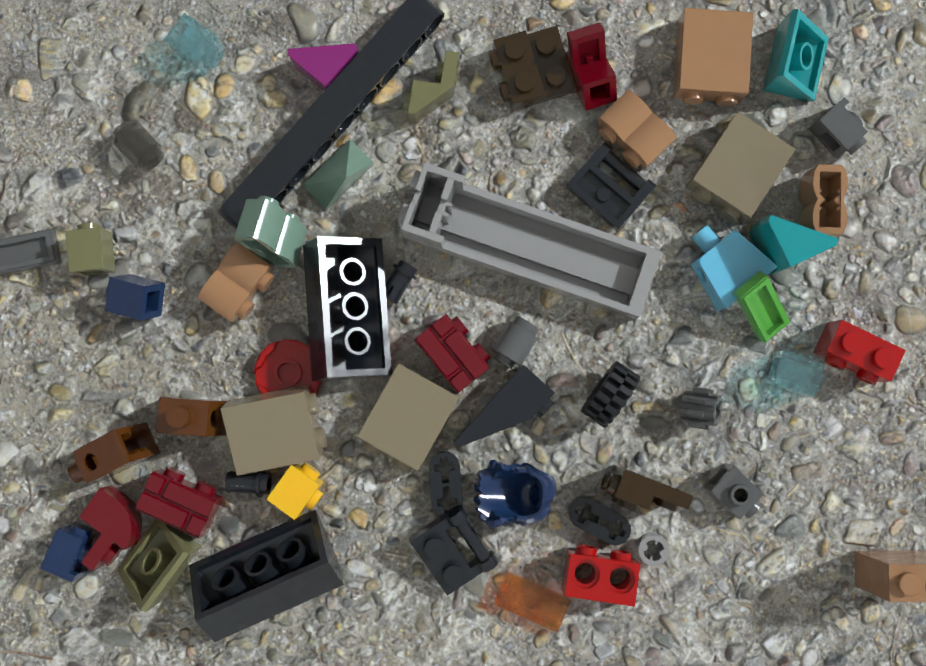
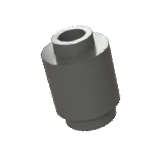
[492,316,539,369]

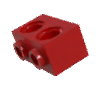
[561,544,641,607]

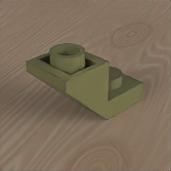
[403,51,459,123]

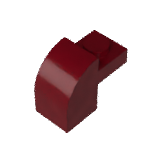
[566,22,617,111]
[79,485,143,571]

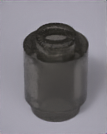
[112,121,165,172]

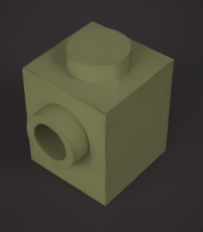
[65,223,116,276]

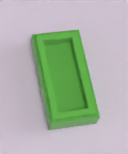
[733,271,790,343]

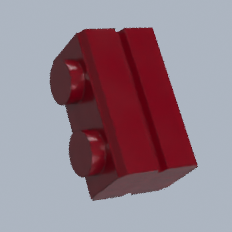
[414,314,491,394]
[135,466,223,539]

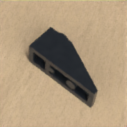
[453,365,555,448]

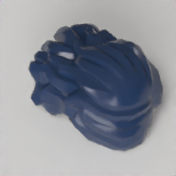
[473,460,556,528]

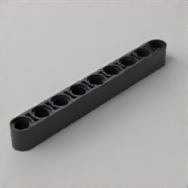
[219,0,445,230]

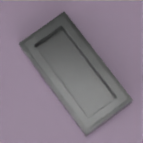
[0,229,62,276]

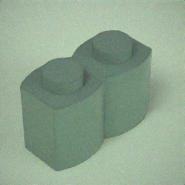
[234,196,308,268]

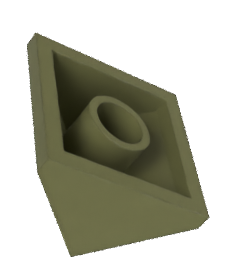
[117,519,202,612]

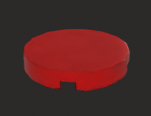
[254,339,322,394]

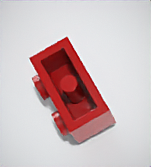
[813,320,906,385]

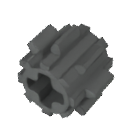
[679,387,722,430]

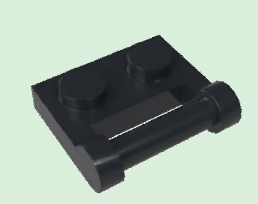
[565,141,657,231]
[409,505,499,596]

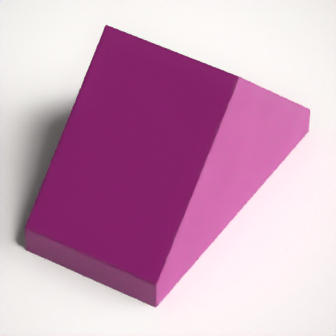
[288,43,359,91]

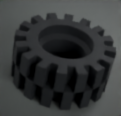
[581,361,640,428]

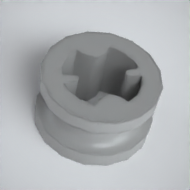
[637,532,670,566]

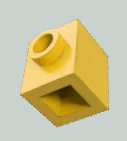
[266,462,324,520]

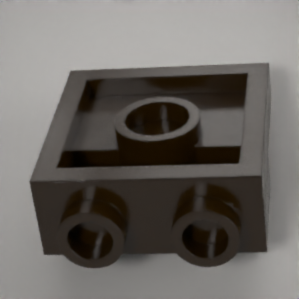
[488,26,577,111]
[600,464,693,512]

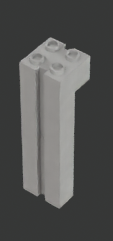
[398,162,662,319]

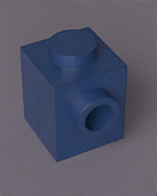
[105,274,165,320]

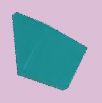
[763,9,829,102]
[748,215,839,275]

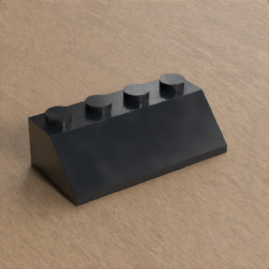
[303,237,392,381]
[189,509,344,642]

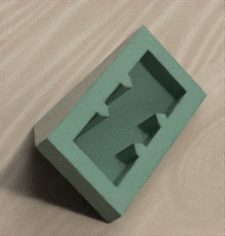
[302,139,374,211]

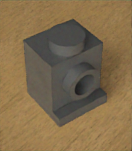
[808,97,868,158]
[703,463,764,519]

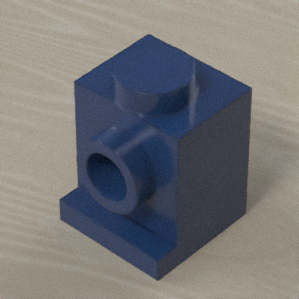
[40,523,96,582]

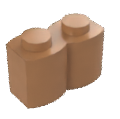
[597,89,677,171]
[799,164,848,237]
[197,242,275,322]

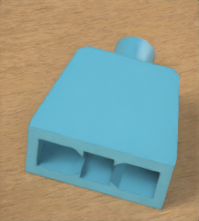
[691,225,777,311]

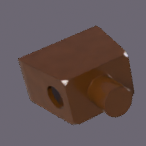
[156,396,227,437]
[67,422,160,484]

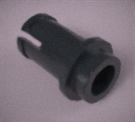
[385,259,418,305]
[225,470,272,498]

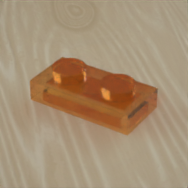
[493,570,571,633]

